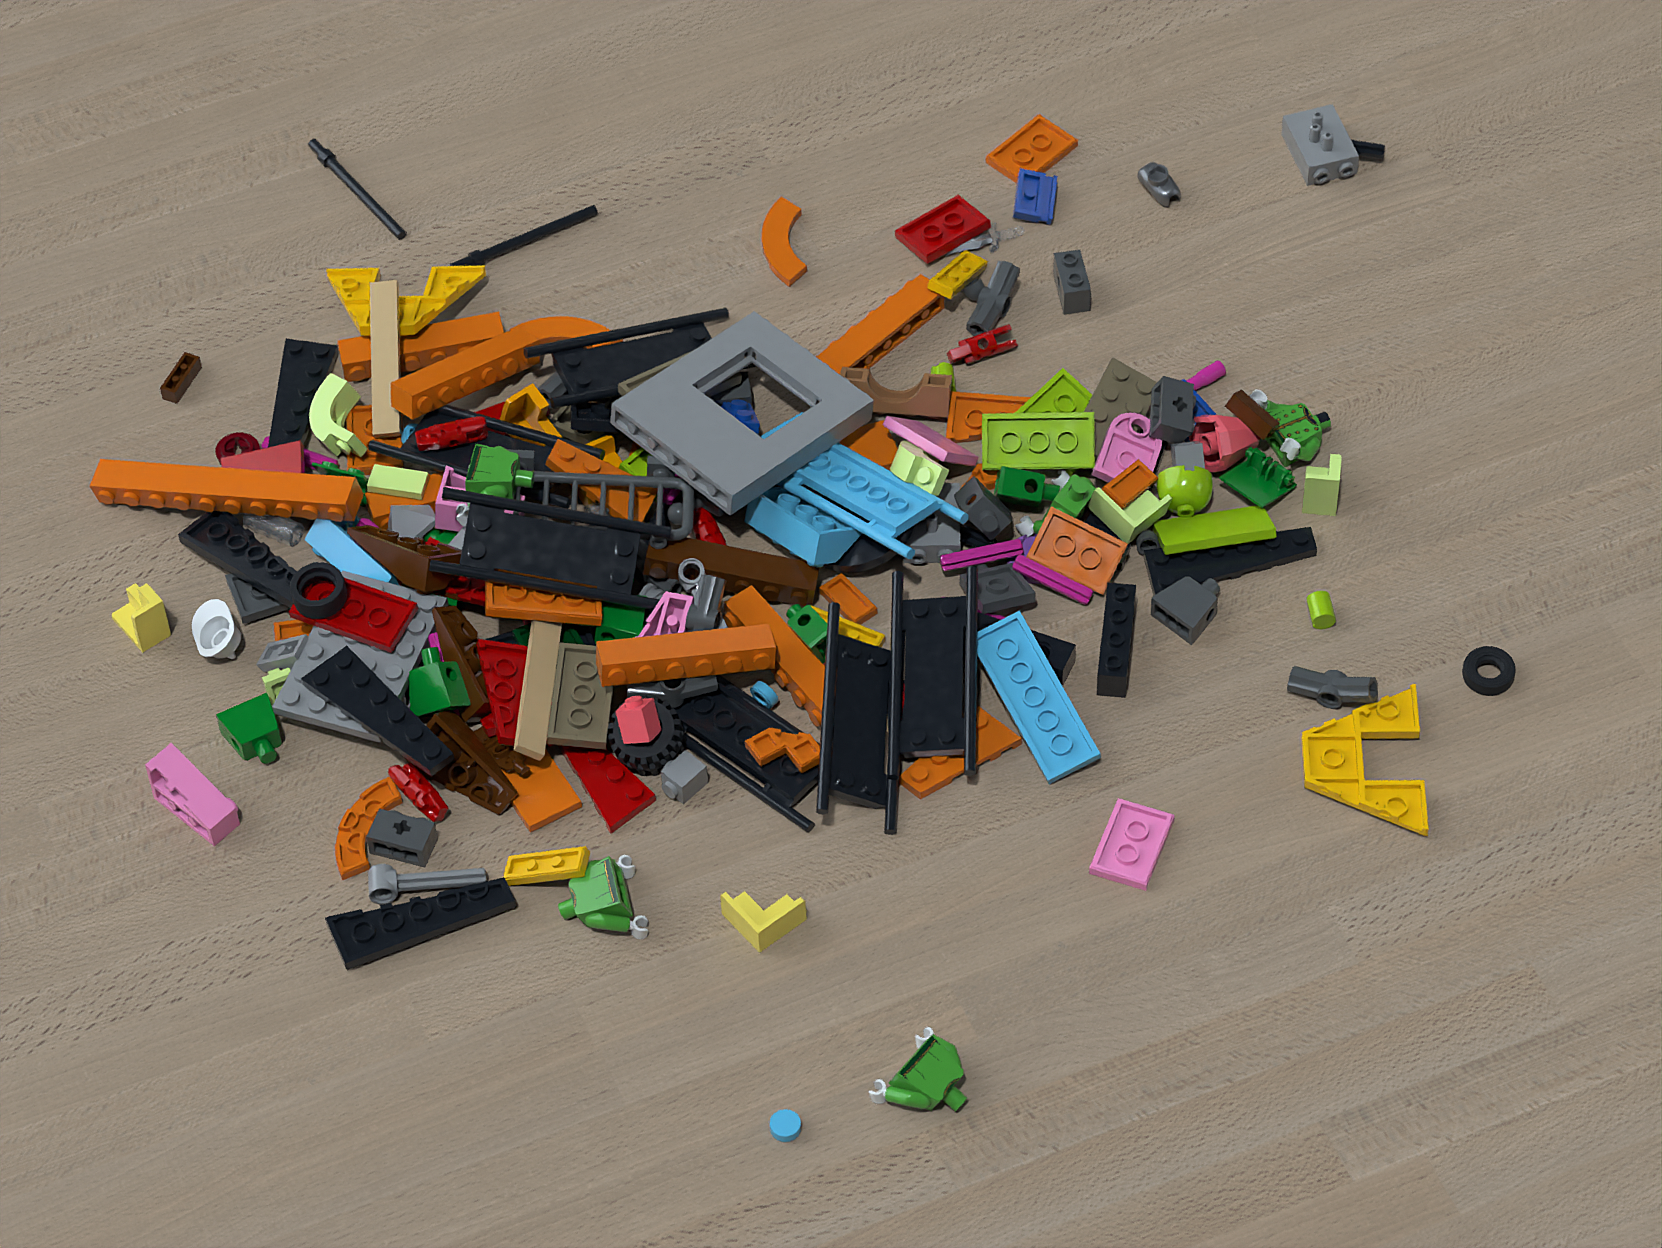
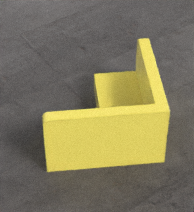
[112,583,171,653]
[720,891,806,953]

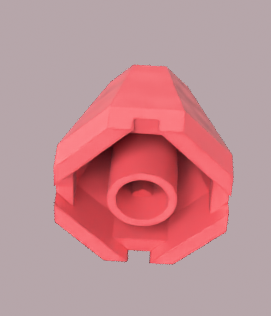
[1189,415,1260,472]

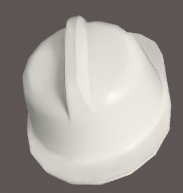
[191,599,241,659]

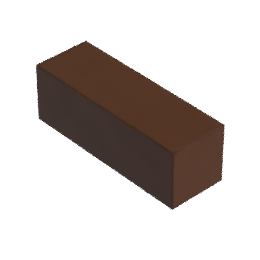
[160,352,202,404]
[1225,390,1280,440]

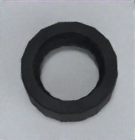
[290,562,347,619]

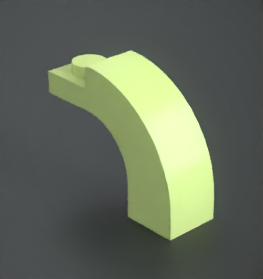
[309,373,368,457]
[890,441,949,496]

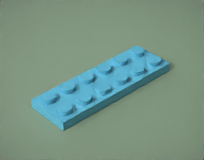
[977,610,1101,784]

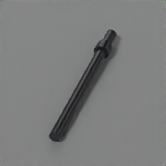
[308,139,406,240]
[450,205,598,266]

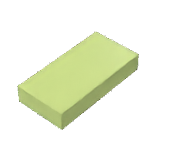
[367,464,429,500]

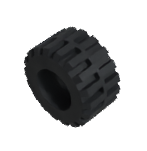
[608,695,686,777]

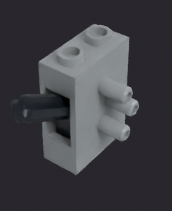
[1281,104,1385,186]
[904,483,997,564]

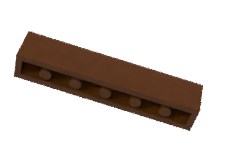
[643,537,819,607]

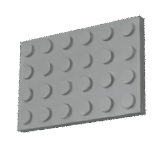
[272,571,449,743]

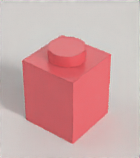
[615,696,662,744]

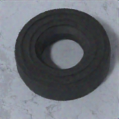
[1462,646,1516,696]

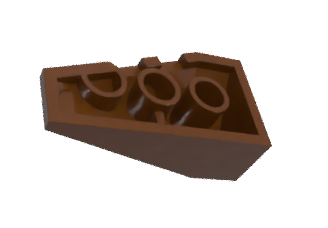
[347,525,462,595]
[432,606,492,723]
[402,710,518,815]

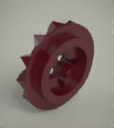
[215,432,260,465]

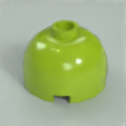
[1157,465,1213,517]

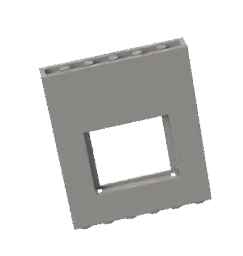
[610,311,874,515]

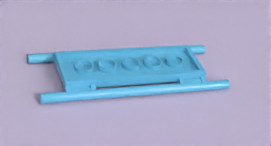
[777,442,969,559]

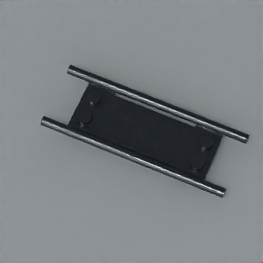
[523,307,756,409]
[368,405,605,509]
[429,487,672,610]
[887,566,978,780]
[816,602,906,835]
[661,674,820,833]

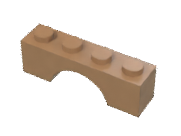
[840,367,952,419]

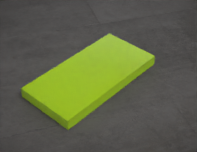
[982,412,1095,470]
[1153,505,1277,555]

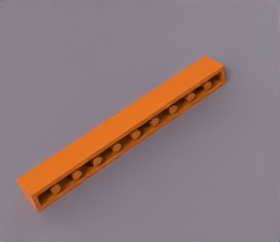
[90,459,364,522]

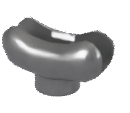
[1138,162,1181,207]

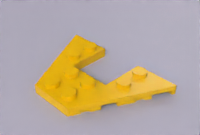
[326,265,486,336]
[1301,684,1429,836]

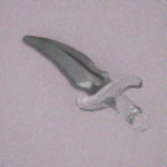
[935,222,1025,260]

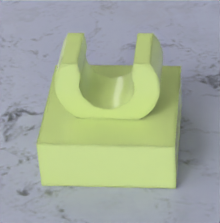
[262,668,291,706]

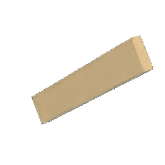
[370,280,402,438]
[514,620,562,761]

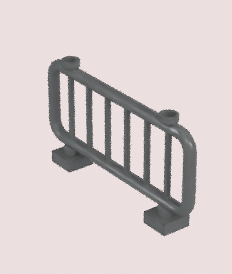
[507,449,694,549]

